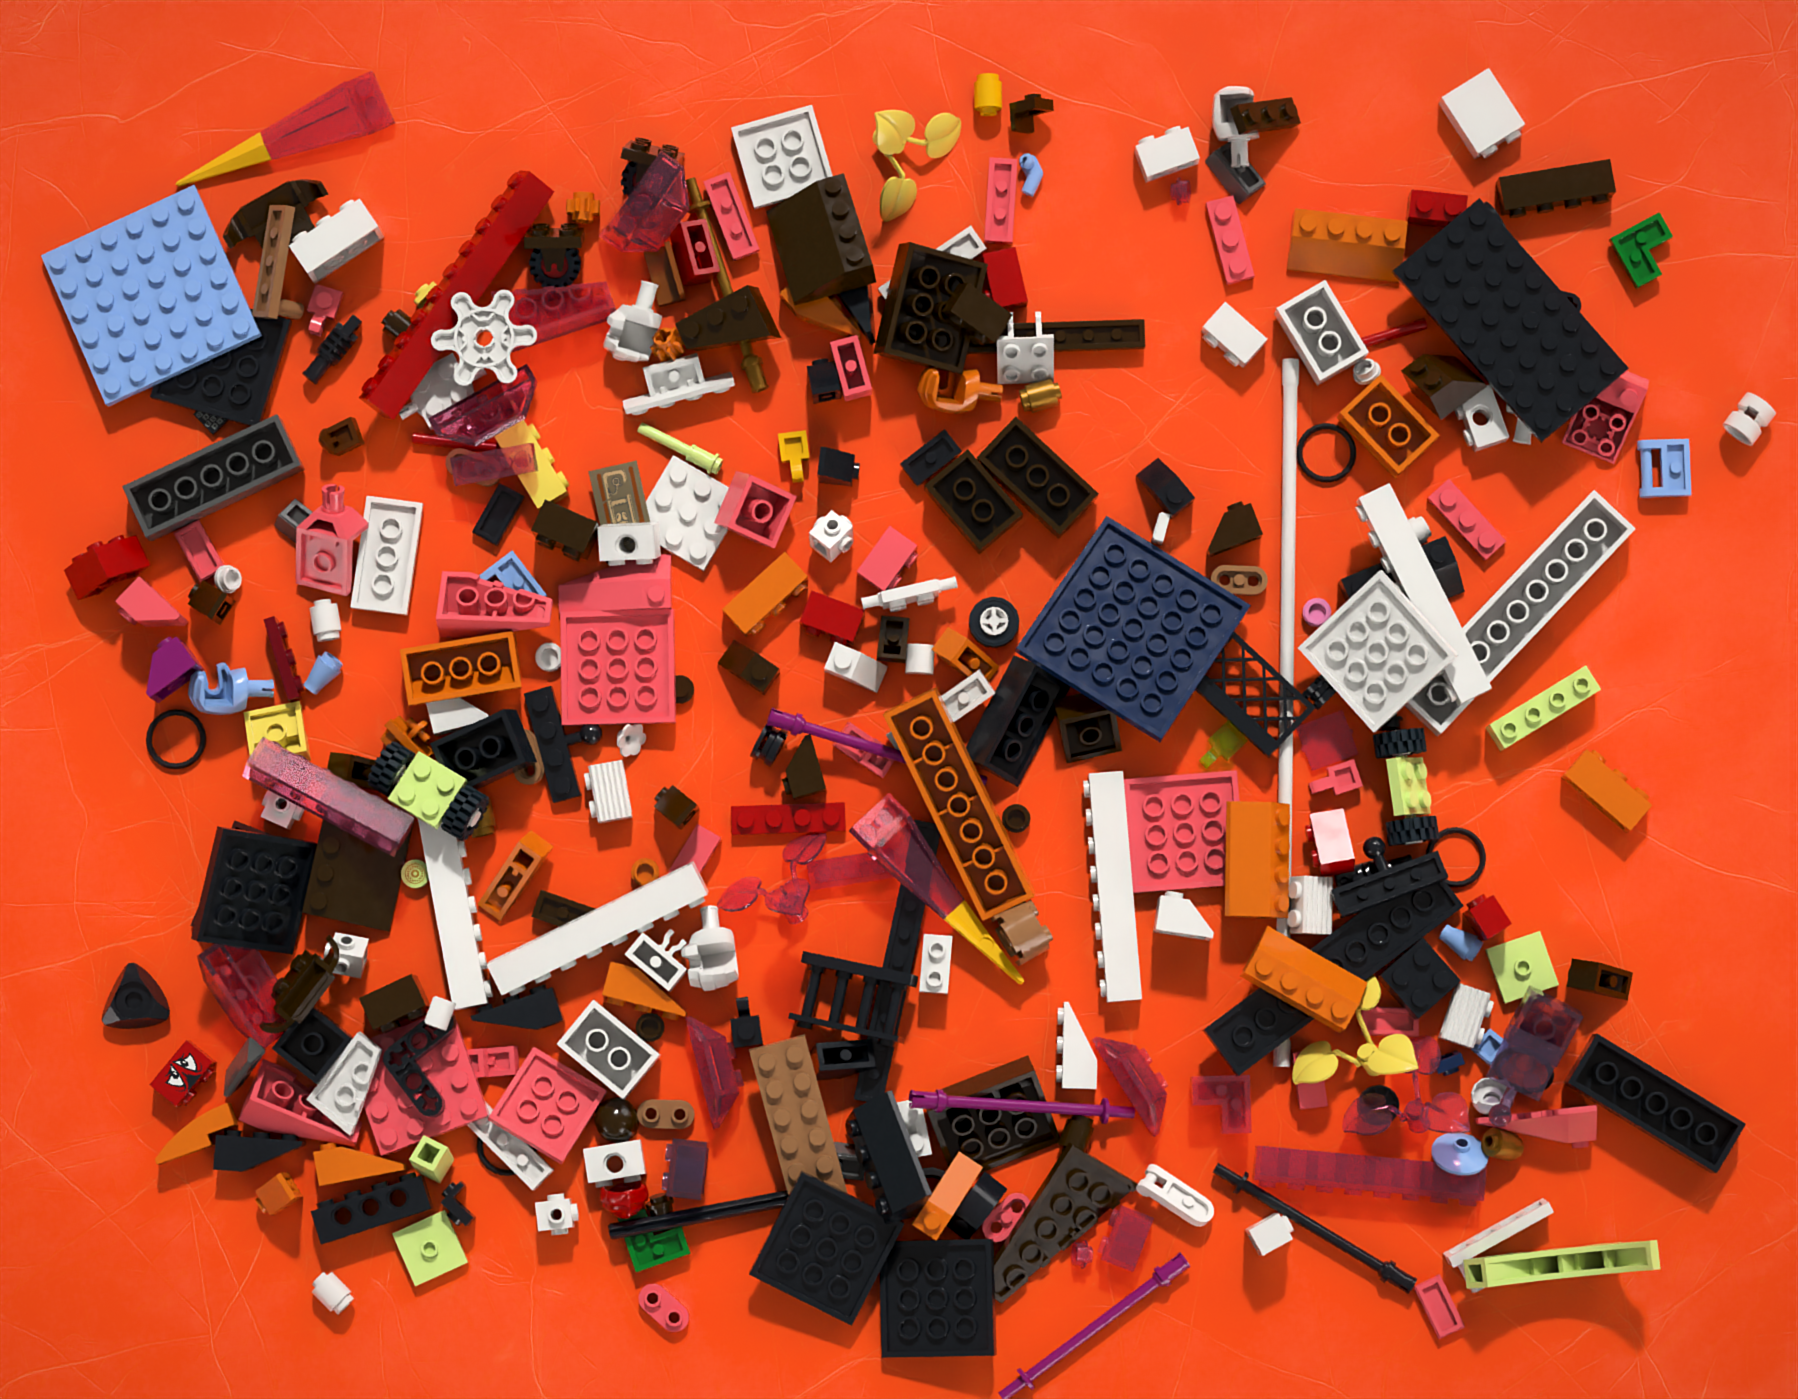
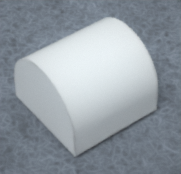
[905,644,935,675]
[424,996,456,1031]

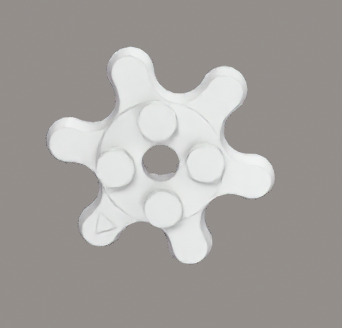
[431,290,537,386]

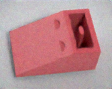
[1562,371,1649,464]

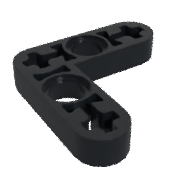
[383,1014,456,1117]

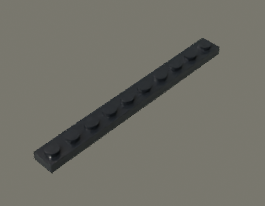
[854,819,941,1102]

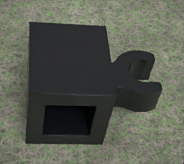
[730,997,764,1049]

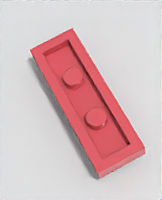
[984,157,1018,244]
[703,172,760,261]
[1205,196,1255,285]
[1427,479,1506,561]

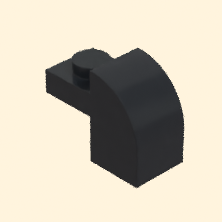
[946,1172,1007,1239]

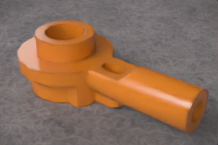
[631,858,659,886]

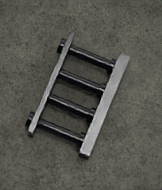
[788,951,918,1047]

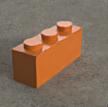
[722,552,808,637]
[1561,749,1652,833]

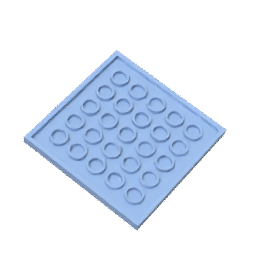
[41,185,262,407]

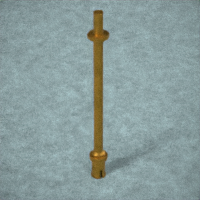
[685,177,769,393]

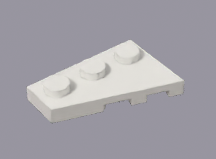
[306,1031,383,1135]

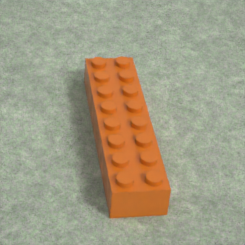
[883,687,1035,921]

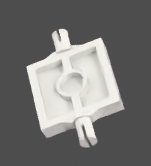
[399,353,487,430]
[861,576,958,612]

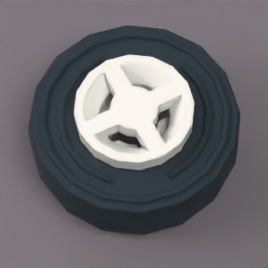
[968,597,1020,648]

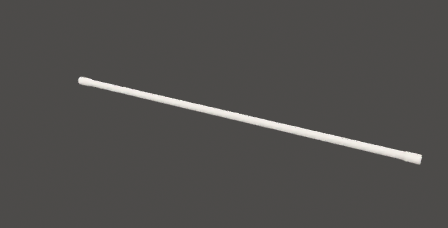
[1273,358,1299,1067]

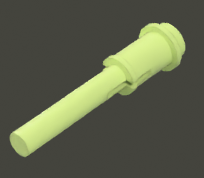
[637,422,724,475]

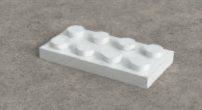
[350,496,424,616]

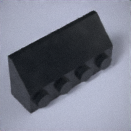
[1338,536,1465,602]
[966,656,1070,787]
[845,1090,932,1225]

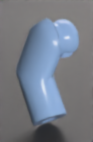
[1019,153,1043,197]

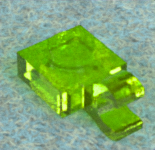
[1199,720,1248,769]

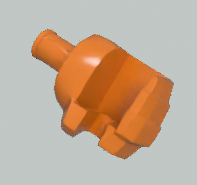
[917,367,1003,414]

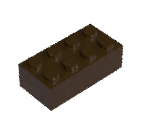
[977,416,1099,539]

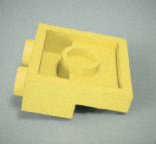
[244,701,311,775]

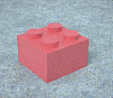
[714,471,797,549]

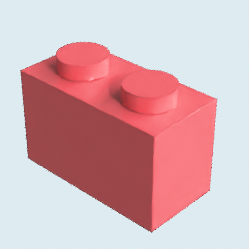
[830,335,872,402]
[857,526,919,592]

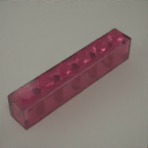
[242,737,414,857]

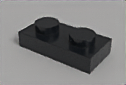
[900,429,962,487]

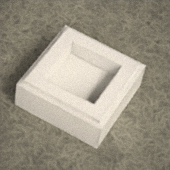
[1151,512,1171,545]

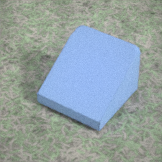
[1471,1028,1514,1071]

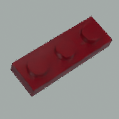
[263,616,305,702]

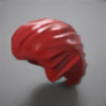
[600,1181,649,1219]

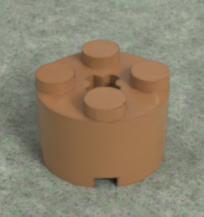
[991,900,1053,966]

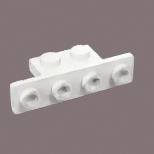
[622,353,735,415]

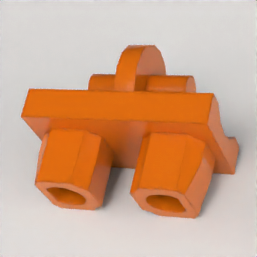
[380,716,434,757]

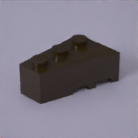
[675,285,781,351]

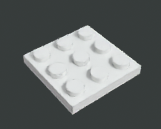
[731,105,833,210]
[646,455,729,571]

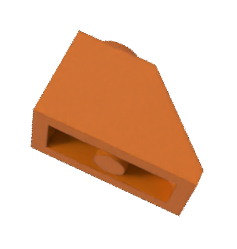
[931,627,1000,682]
[255,1172,303,1216]

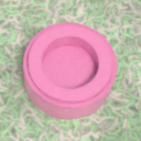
[1302,598,1331,627]

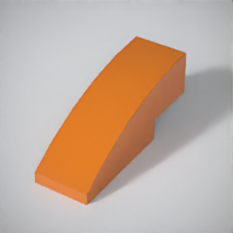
[155,1103,239,1165]

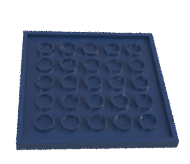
[1015,516,1251,742]

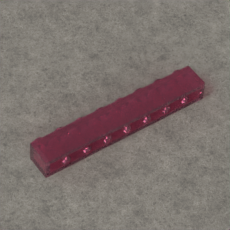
[1252,1145,1487,1206]

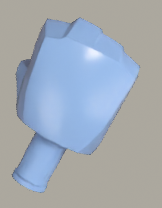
[188,662,274,715]

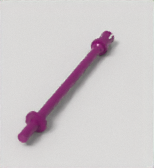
[766,708,987,786]
[909,1089,1135,1124]
[998,1252,1191,1399]

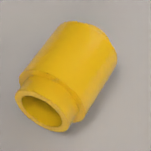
[974,73,1002,116]

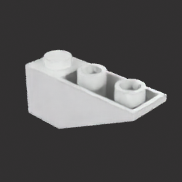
[1056,1002,1097,1089]

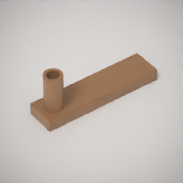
[252,205,304,320]

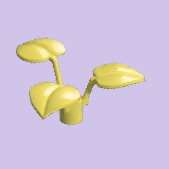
[872,110,961,222]
[1292,975,1418,1085]

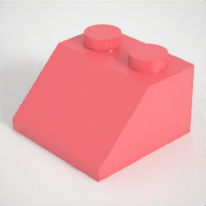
[115,577,189,627]

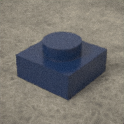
[1430,1050,1465,1076]

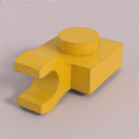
[778,430,810,483]

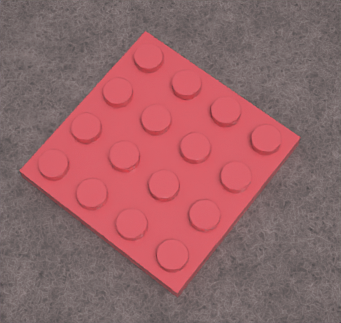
[560,609,676,726]
[1124,770,1240,893]
[364,1011,490,1156]

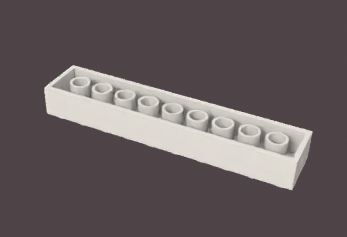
[1405,490,1636,736]

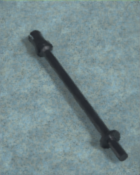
[1212,1163,1417,1294]

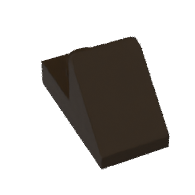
[877,615,910,663]

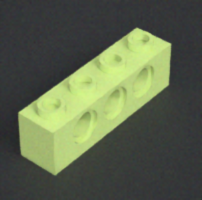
[1485,665,1601,752]

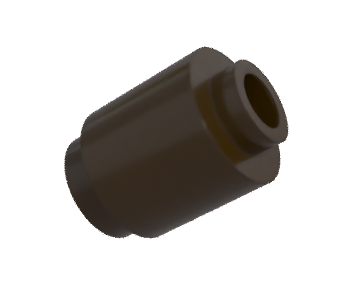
[381,309,411,341]
[1058,1115,1094,1152]

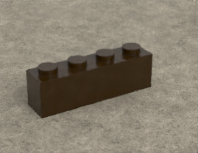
[1496,159,1616,218]

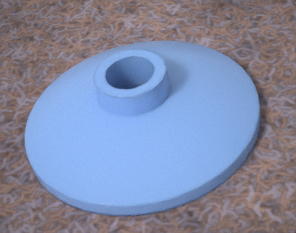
[1431,1132,1489,1175]

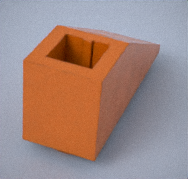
[779,286,861,340]
[602,962,687,1021]

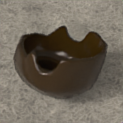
[594,1097,640,1143]

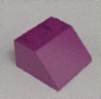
[146,637,204,703]

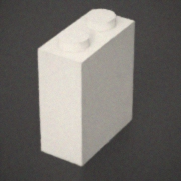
[1438,68,1525,159]

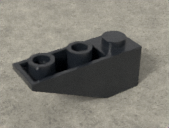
[471,984,565,1030]
[213,1130,306,1172]

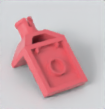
[296,484,368,596]

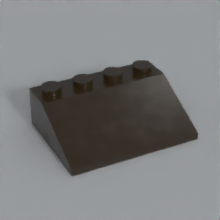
[766,173,876,306]
[873,242,988,374]
[302,800,414,932]
[926,1055,1060,1173]

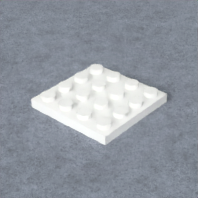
[1298,570,1459,733]

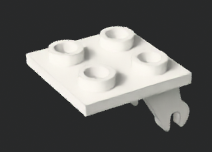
[997,311,1054,384]

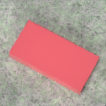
[173,520,224,582]
[1361,1007,1419,1037]
[1414,1274,1465,1339]

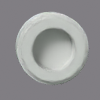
[535,643,561,672]

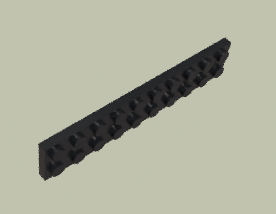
[1202,880,1463,1076]

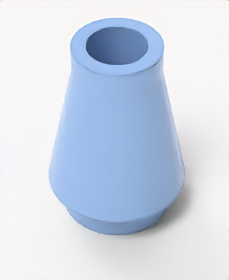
[303,651,343,695]
[1439,924,1483,962]

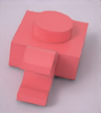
[307,284,344,337]
[1309,759,1363,796]

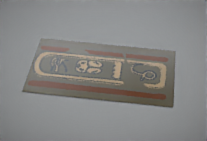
[588,460,650,551]

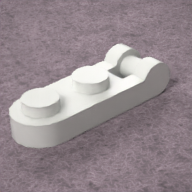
[1136,1164,1214,1227]

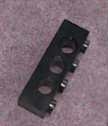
[311,1172,434,1244]

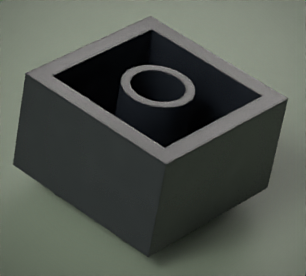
[1376,938,1461,1020]
[272,1006,354,1084]

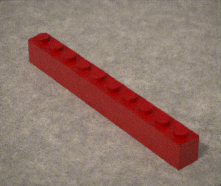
[359,170,555,420]

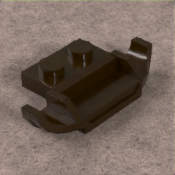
[223,179,328,249]
[259,935,339,1033]

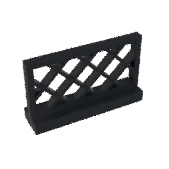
[1196,632,1316,759]

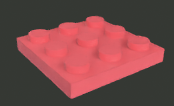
[488,1047,607,1165]

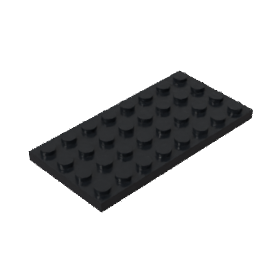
[1392,198,1629,443]

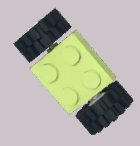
[1373,728,1439,846]
[367,741,489,841]

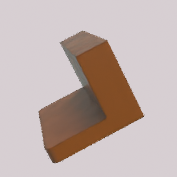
[644,241,686,308]

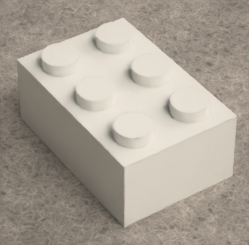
[289,198,384,284]
[1274,280,1369,386]
[557,1000,661,1099]

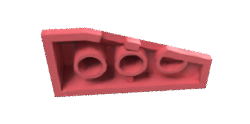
[558,554,672,614]
[436,571,553,638]
[239,1059,362,1146]
[1474,1105,1597,1148]

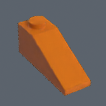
[478,830,554,921]
[313,1142,407,1186]
[912,1152,983,1240]

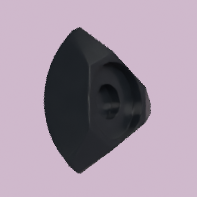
[102,963,170,1029]

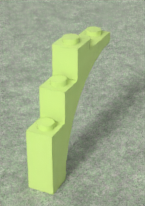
[1463,1240,1661,1289]

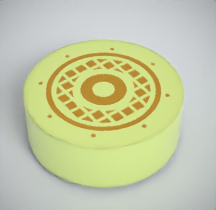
[401,859,429,888]

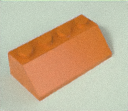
[1287,208,1408,283]
[400,631,522,706]
[1225,801,1290,919]
[1240,926,1368,1033]

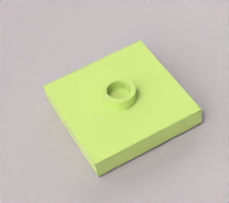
[1485,931,1559,1004]
[392,1210,468,1286]

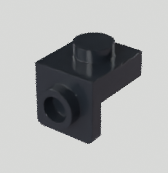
[441,1181,476,1226]

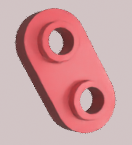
[982,1193,1030,1242]
[638,1284,689,1332]

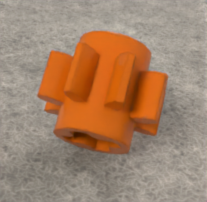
[566,192,600,224]
[650,327,685,362]

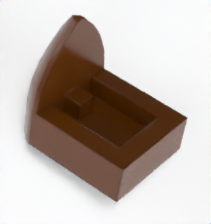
[318,417,365,456]

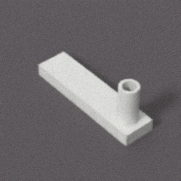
[1443,1198,1554,1293]

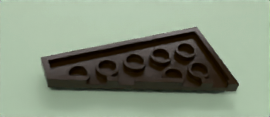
[994,1142,1138,1303]

